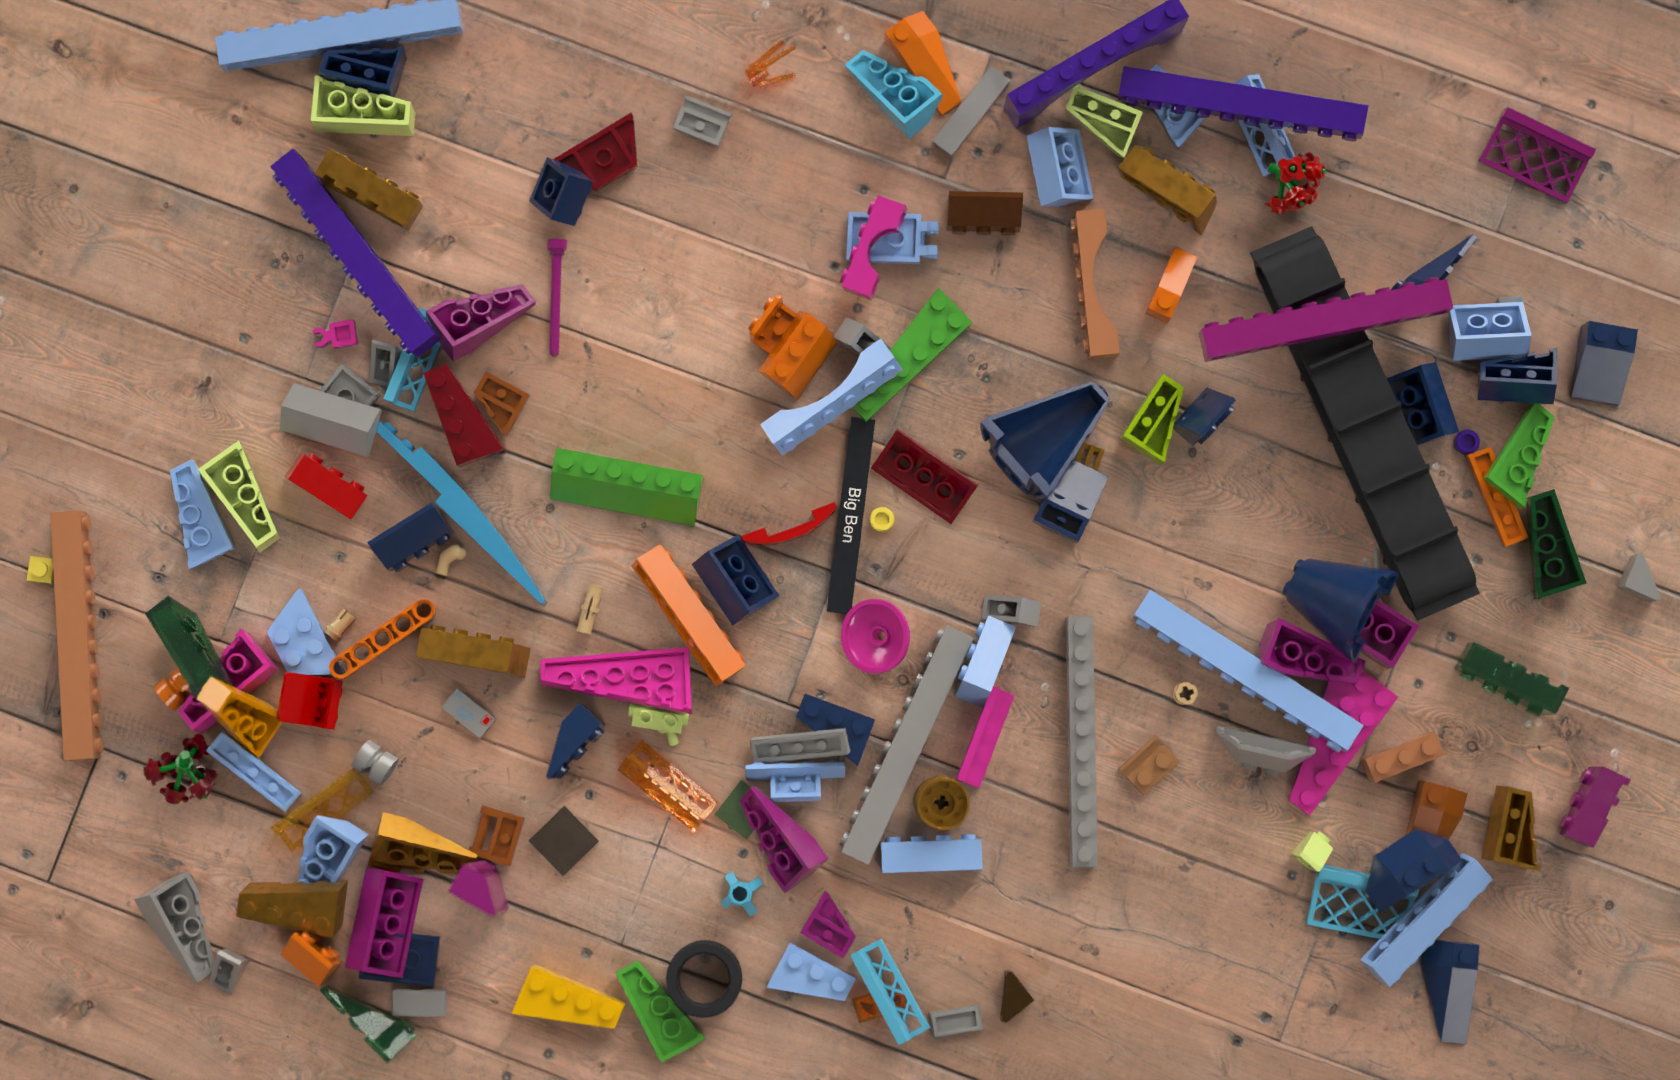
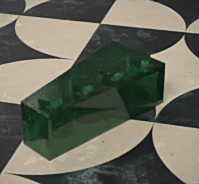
[1454,642,1569,717]

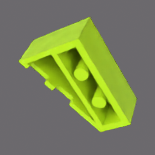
[1119,374,1184,465]

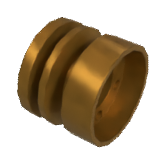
[914,776,970,830]

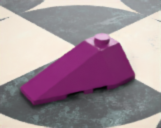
[1259,618,1366,684]

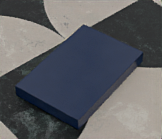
[359,933,441,987]

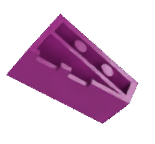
[1559,766,1631,848]

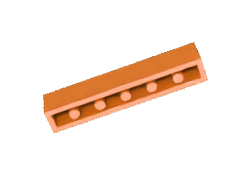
[631,544,746,687]

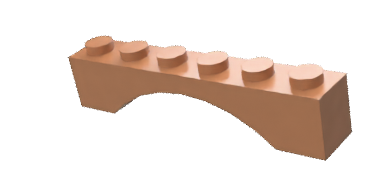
[1070,208,1120,360]

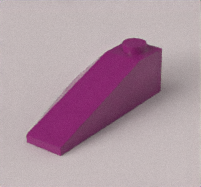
[426,284,536,362]
[739,786,828,893]

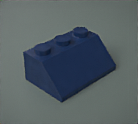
[1387,362,1459,446]
[367,503,454,572]
[691,535,779,626]

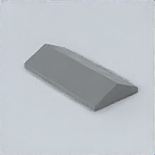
[280,383,382,457]

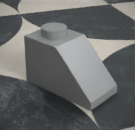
[833,317,891,357]
[982,595,1041,627]

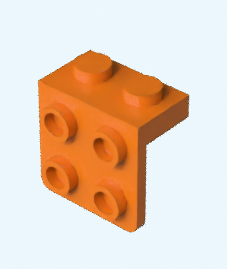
[748,294,797,354]

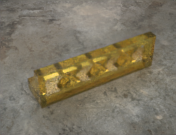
[270,768,374,851]

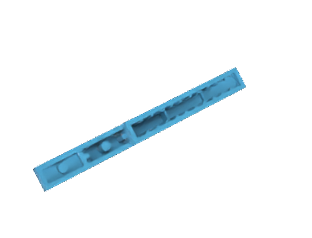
[376,420,547,605]

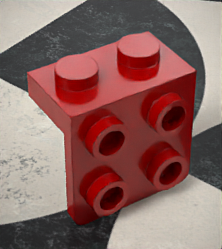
[277,672,343,730]

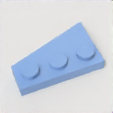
[1151,64,1206,149]
[766,942,856,1001]

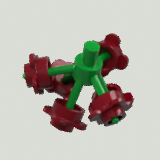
[143,734,218,804]

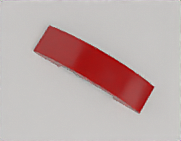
[742,502,836,545]

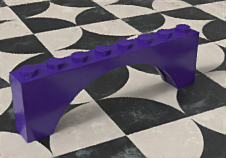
[1004,0,1189,129]

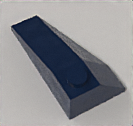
[1391,235,1477,290]
[1421,939,1480,1044]

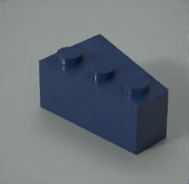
[318,46,407,98]
[1477,348,1557,404]
[796,693,875,766]

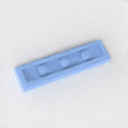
[206,731,302,812]

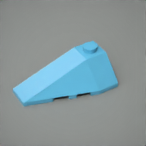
[844,50,943,139]

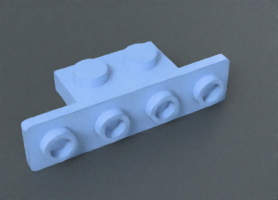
[745,760,845,802]

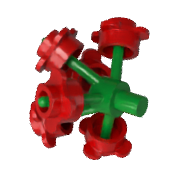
[1265,152,1326,215]

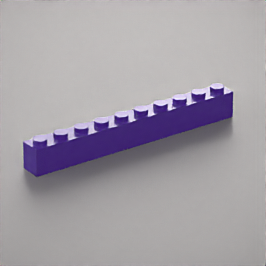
[1118,66,1369,142]
[270,148,441,357]

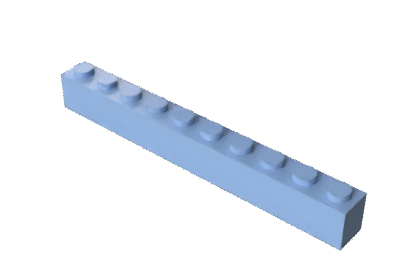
[215,0,464,72]
[1133,590,1364,753]

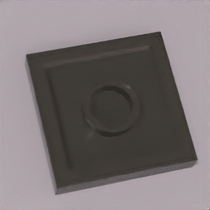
[529,805,599,876]

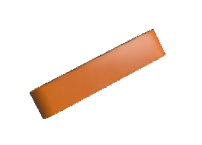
[329,599,436,679]

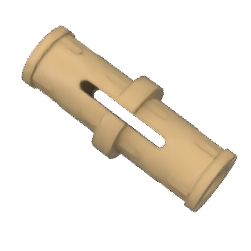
[576,583,604,635]

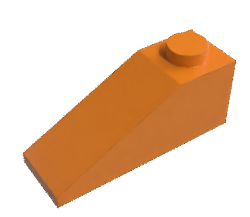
[1145,247,1197,323]

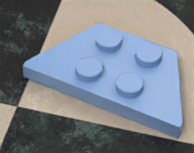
[267,588,345,675]

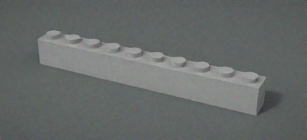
[1066,616,1098,867]
[839,625,974,865]

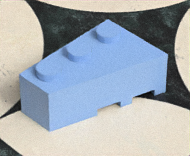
[955,616,1016,707]

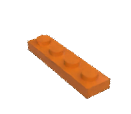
[1466,446,1528,547]

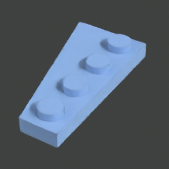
[170,459,235,570]

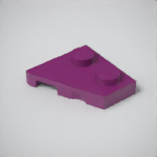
[800,891,856,958]

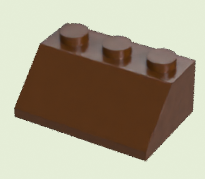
[947,191,1023,236]

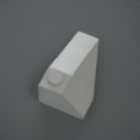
[134,871,214,983]

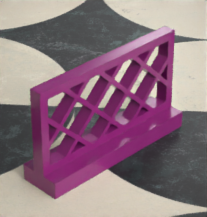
[1478,107,1596,203]

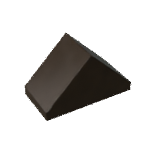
[1000,970,1034,1023]

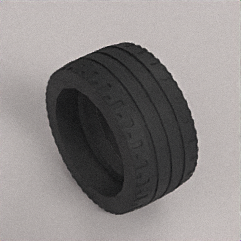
[666,940,742,1018]

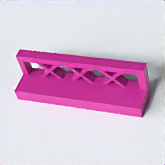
[956,686,1015,788]

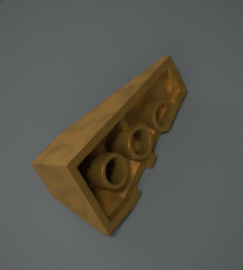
[367,812,477,874]

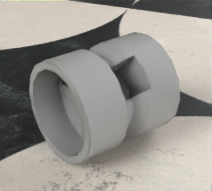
[351,740,399,785]

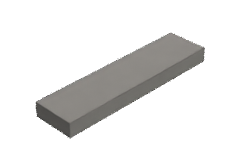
[932,66,1011,158]
[750,728,850,763]

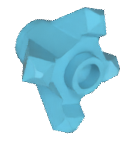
[720,871,764,917]

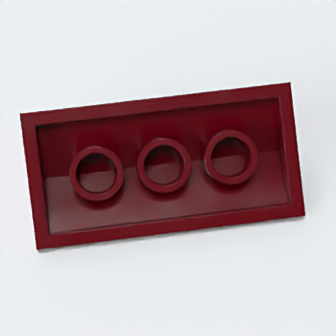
[871,429,978,524]

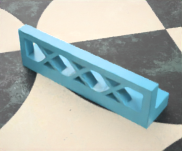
[383,308,441,412]
[850,938,930,1045]

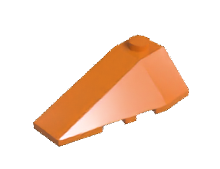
[884,11,961,116]

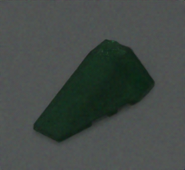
[320,985,417,1063]

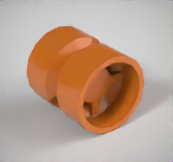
[154,664,200,711]

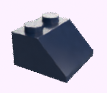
[529,157,593,226]

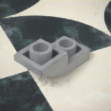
[393,989,447,1017]

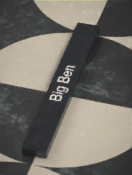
[827,417,875,614]

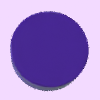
[1453,429,1480,455]

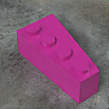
[178,628,279,734]

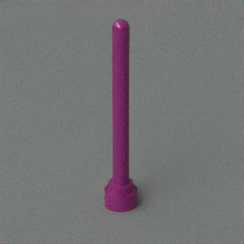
[547,239,567,357]

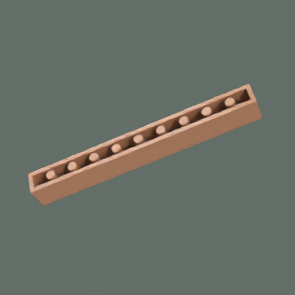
[50,510,104,761]

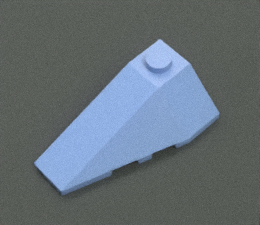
[297,815,368,883]

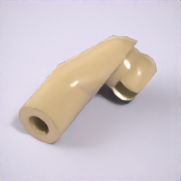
[435,545,466,576]

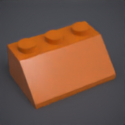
[758,311,838,400]

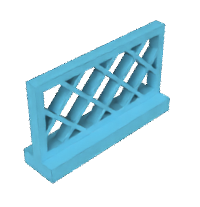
[1306,865,1419,939]

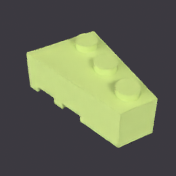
[1065,86,1143,160]

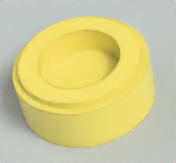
[870,507,894,532]

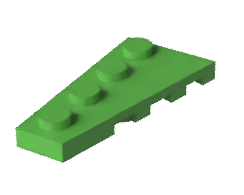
[1483,403,1555,509]
[615,961,706,1063]

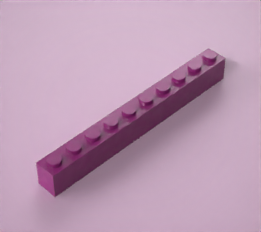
[1199,277,1454,362]

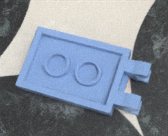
[846,212,939,264]

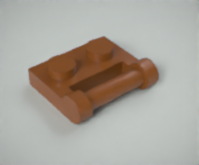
[469,805,525,866]

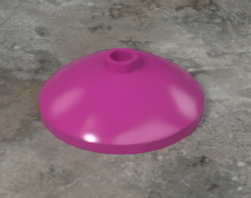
[841,599,910,674]

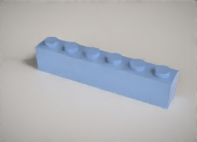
[1360,853,1493,987]

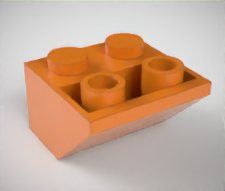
[280,931,343,987]

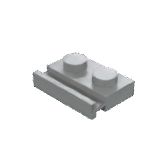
[673,96,732,148]

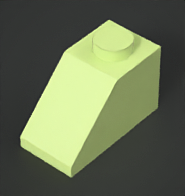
[1291,831,1333,872]

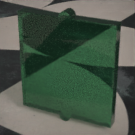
[714,780,754,839]

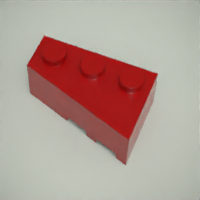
[285,452,368,520]

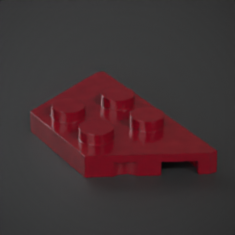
[554,113,638,192]

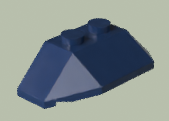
[1365,829,1462,913]

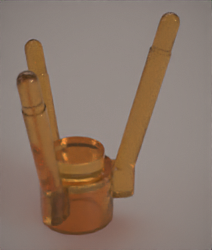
[745,40,796,88]

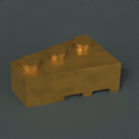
[1481,785,1540,871]

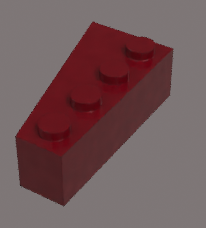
[423,364,506,467]

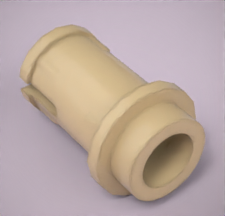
[325,608,356,640]

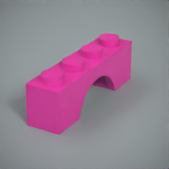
[840,195,907,301]

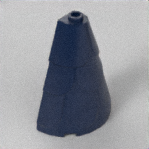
[980,381,1110,499]

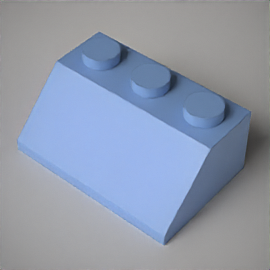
[1027,127,1094,207]
[1448,302,1531,361]

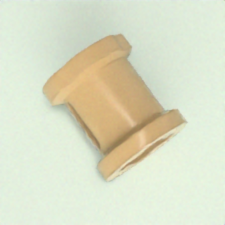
[1172,682,1198,705]

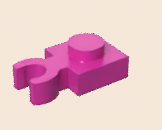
[313,319,359,349]

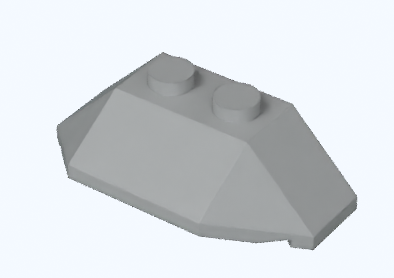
[1216,725,1316,775]

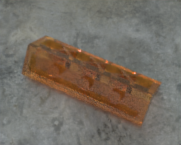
[618,740,719,833]

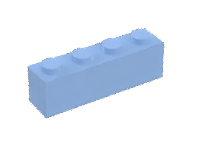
[881,834,983,873]

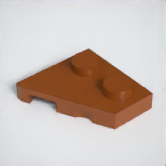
[474,371,530,437]

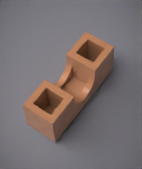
[1360,731,1445,783]

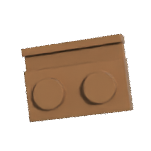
[1118,735,1180,796]

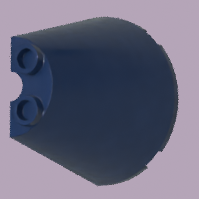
[1283,558,1400,663]

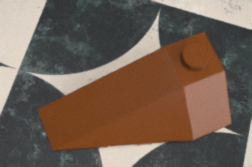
[1405,781,1468,839]

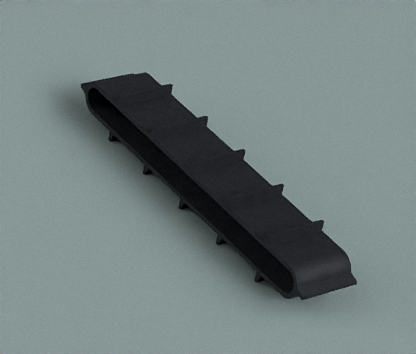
[1250,226,1480,621]

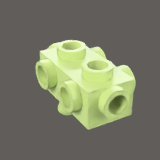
[628,703,689,746]

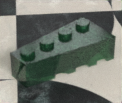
[145,596,233,699]

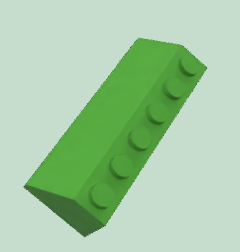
[550,448,704,526]

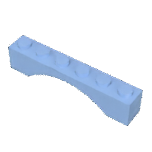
[760,338,903,456]

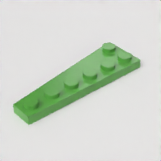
[852,288,972,422]

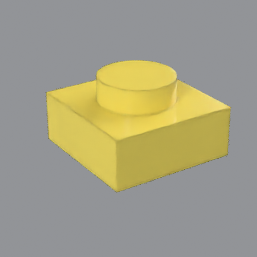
[27,556,54,584]

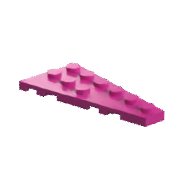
[540,647,692,715]
[1288,670,1398,815]

